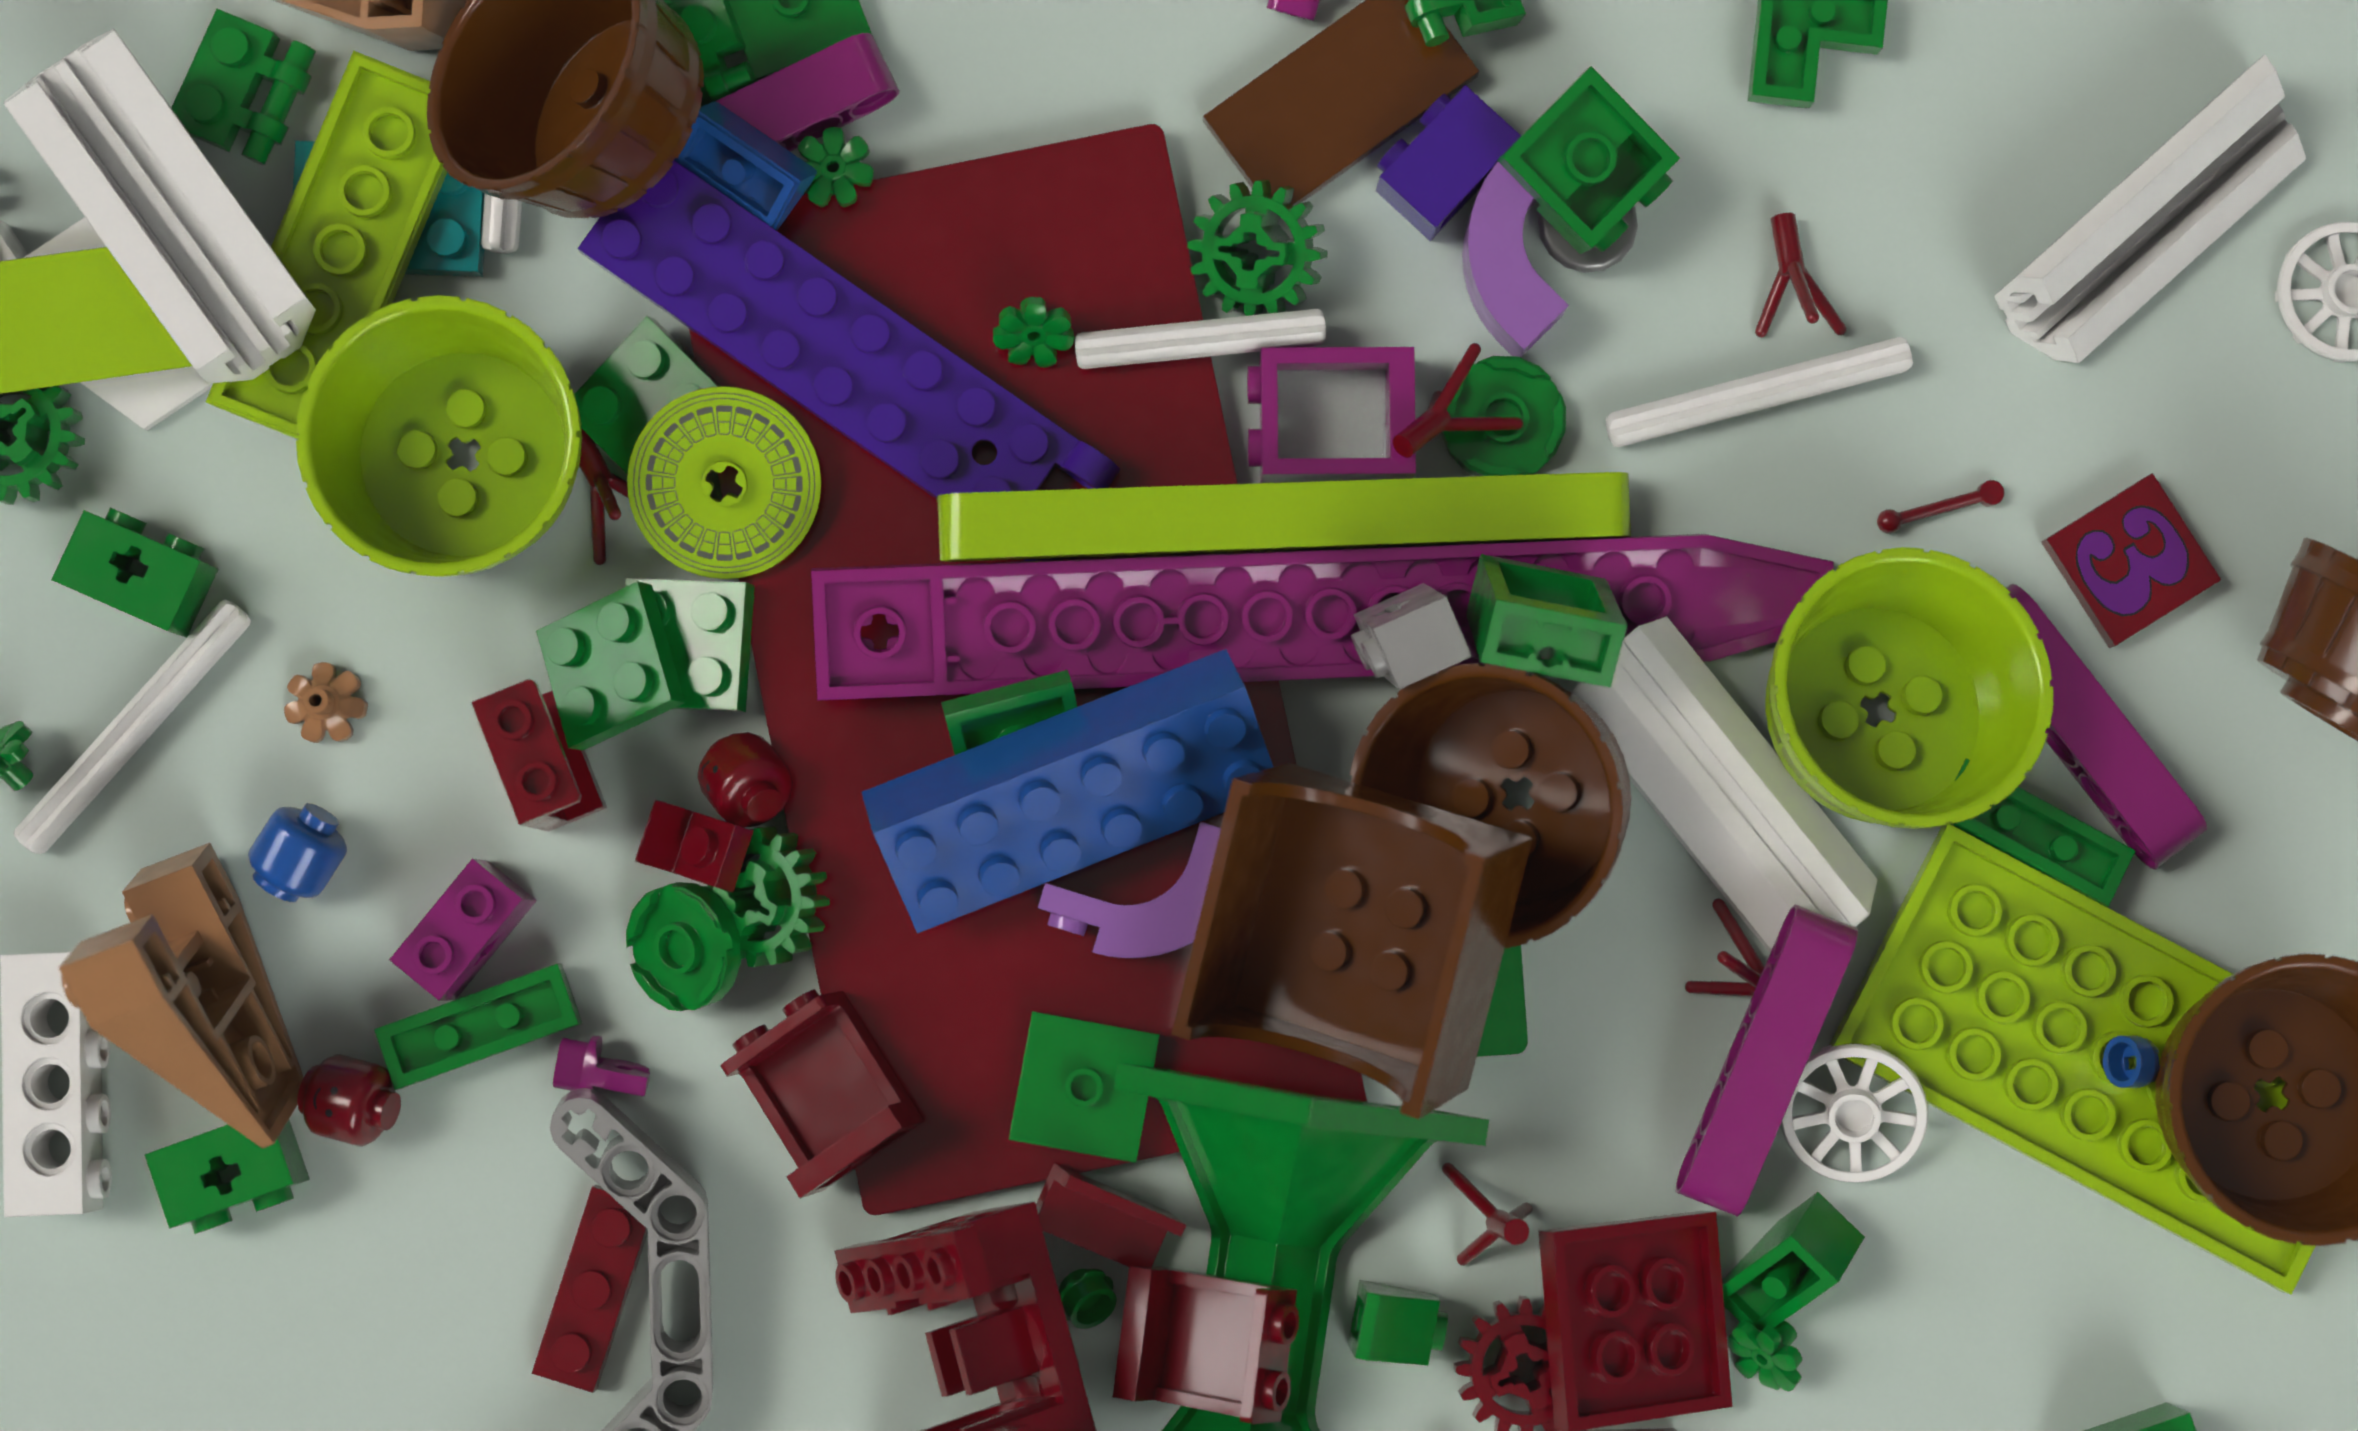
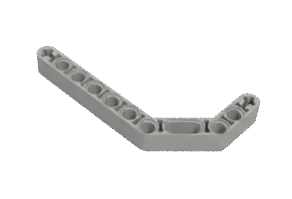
[550,1088,713,1431]

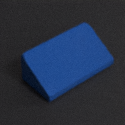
[674,102,817,231]

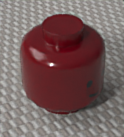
[697,732,793,828]
[297,1054,401,1146]

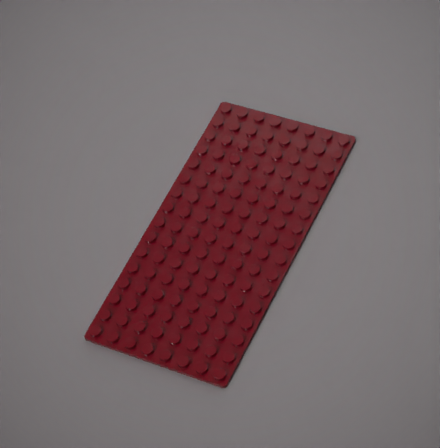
[689,124,1367,1215]

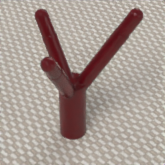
[1755,213,1847,338]
[1393,343,1523,458]
[579,428,629,565]
[1685,898,1764,996]
[1442,1163,1533,1266]

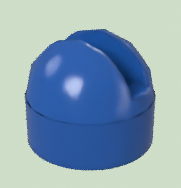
[2103,1036,2160,1088]

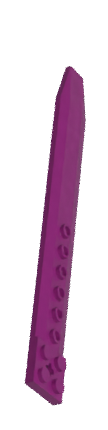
[811,534,1834,700]

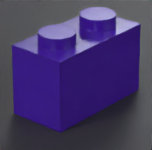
[1375,85,1521,241]

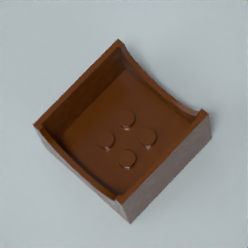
[1172,763,1533,1119]

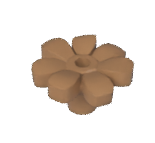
[284,662,368,743]

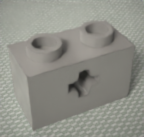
[1351,583,1472,689]

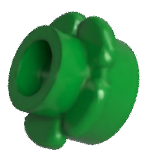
[1059,1269,1117,1329]

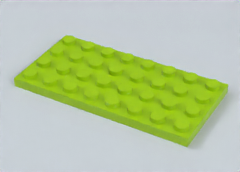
[1829,824,2316,1295]

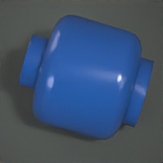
[248,803,347,902]

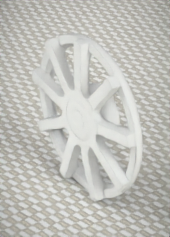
[2275,222,2358,363]
[1781,1044,1928,1183]

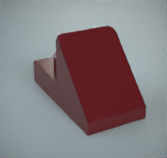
[635,799,753,892]

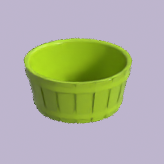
[296,295,582,577]
[1765,547,2053,829]

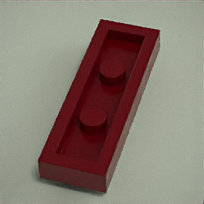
[531,1185,648,1393]

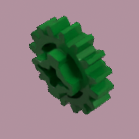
[1188,179,1328,316]
[0,385,85,505]
[702,826,830,968]

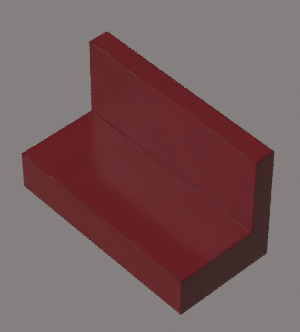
[1036,1163,1186,1267]

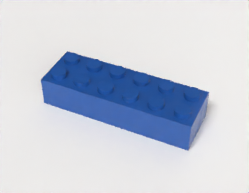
[861,649,1273,933]

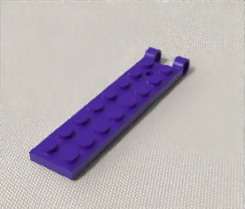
[577,160,1121,561]

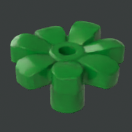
[798,127,874,207]
[993,297,1075,368]
[0,721,33,791]
[1727,1320,1802,1391]

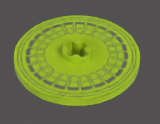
[627,386,821,579]

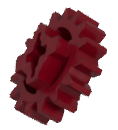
[1453,1296,1557,1431]

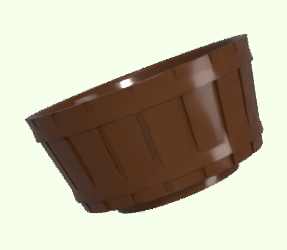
[427,0,704,218]
[2257,538,2358,741]
[1349,663,1631,948]
[2155,954,2358,1246]

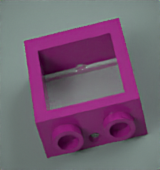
[1247,347,1416,483]

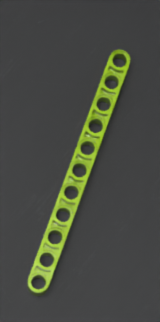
[937,472,1631,562]

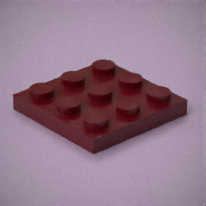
[1538,1211,1733,1431]

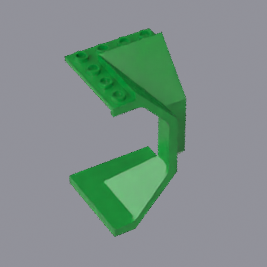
[1114,1063,1489,1431]

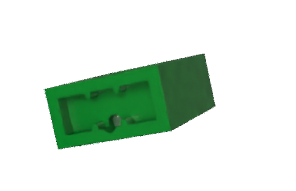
[1466,554,1627,688]

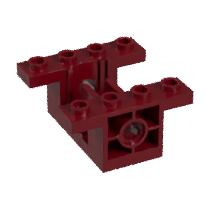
[834,1201,1096,1431]

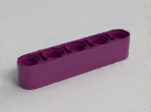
[715,33,900,152]
[2006,584,2207,870]
[1676,904,1858,1217]

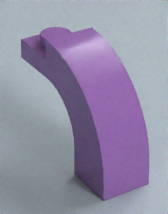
[1462,162,1569,358]
[1038,822,1221,958]

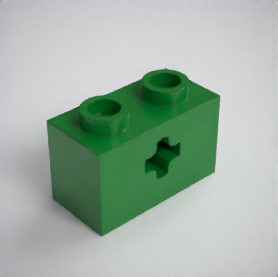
[51,507,219,638]
[144,1119,310,1234]

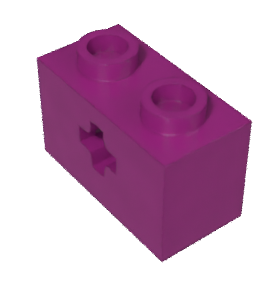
[389,858,537,1001]

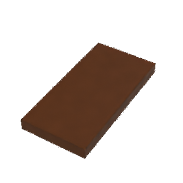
[1203,0,1480,219]

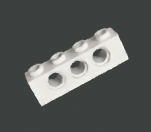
[1,952,112,1217]

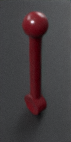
[1877,480,2005,534]

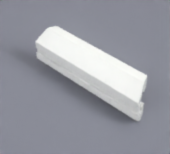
[4,28,316,383]
[1994,55,2307,363]
[1572,616,1878,953]

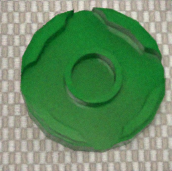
[1440,356,1566,476]
[626,882,741,1011]

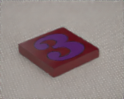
[2041,473,2221,648]

